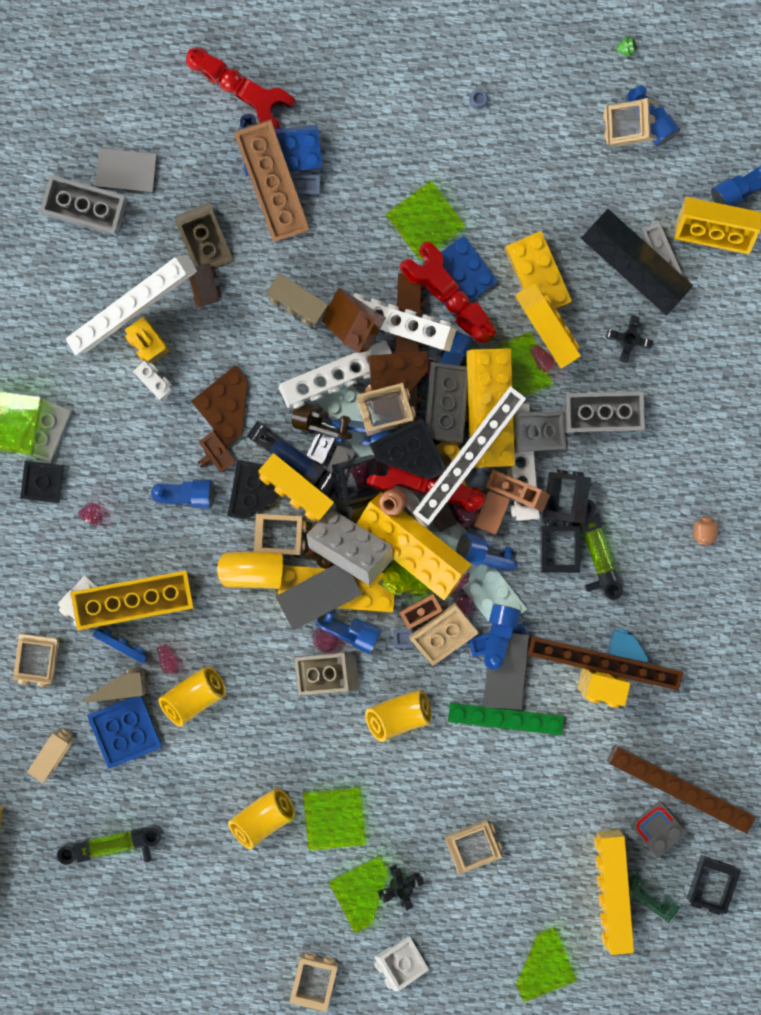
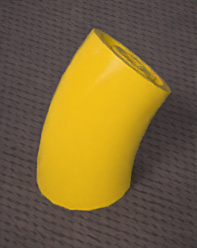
[217,551,283,589]
[159,665,226,727]
[365,689,432,742]
[228,788,295,850]

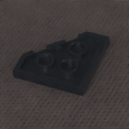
[369,418,446,480]
[227,460,280,520]

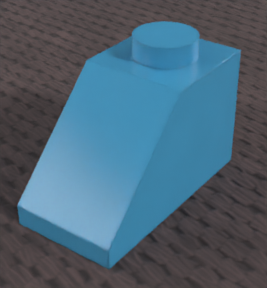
[607,628,648,662]

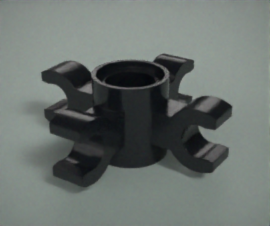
[605,315,653,363]
[377,864,425,911]

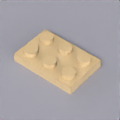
[409,603,479,666]

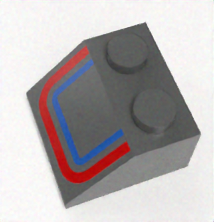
[630,800,687,858]

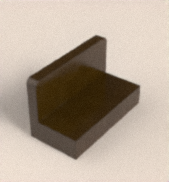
[423,496,457,532]

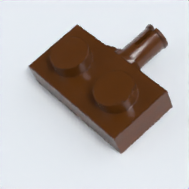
[198,430,237,473]

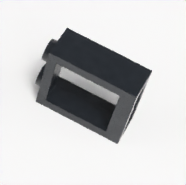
[332,454,386,505]
[542,469,591,524]
[540,522,580,573]
[687,855,741,915]

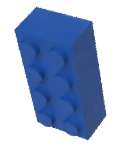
[244,125,322,176]

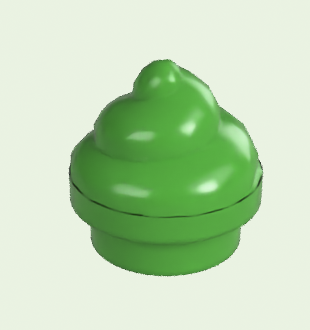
[616,37,636,57]

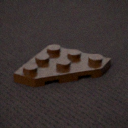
[368,351,428,414]
[191,365,248,446]

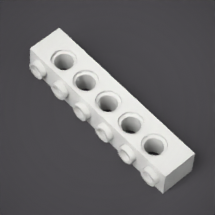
[353,293,457,352]
[279,340,392,409]
[507,403,540,521]

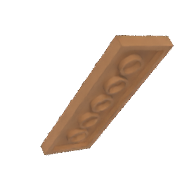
[234,119,310,242]

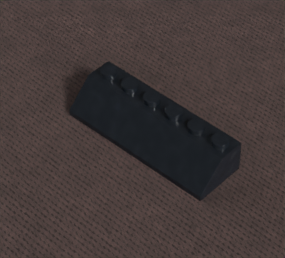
[581,209,693,316]

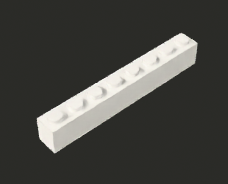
[66,255,197,355]
[413,386,526,525]

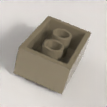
[266,273,329,328]

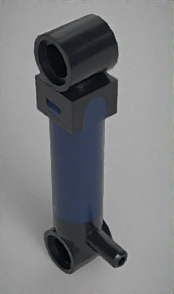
[247,421,335,497]

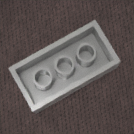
[40,175,128,237]
[564,391,645,433]
[307,509,393,585]

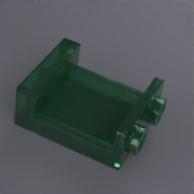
[628,872,680,923]

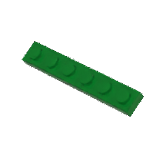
[448,702,564,735]

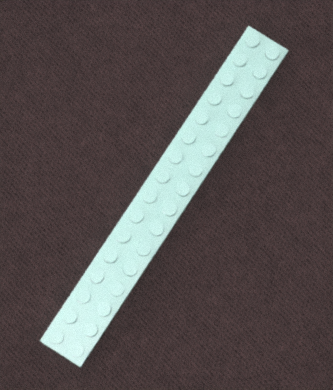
[316,372,527,625]

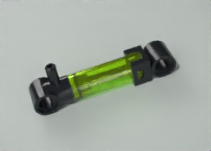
[579,499,623,600]
[57,824,163,865]

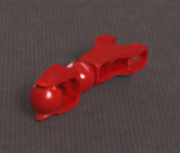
[186,47,296,129]
[400,241,496,344]
[367,466,485,511]

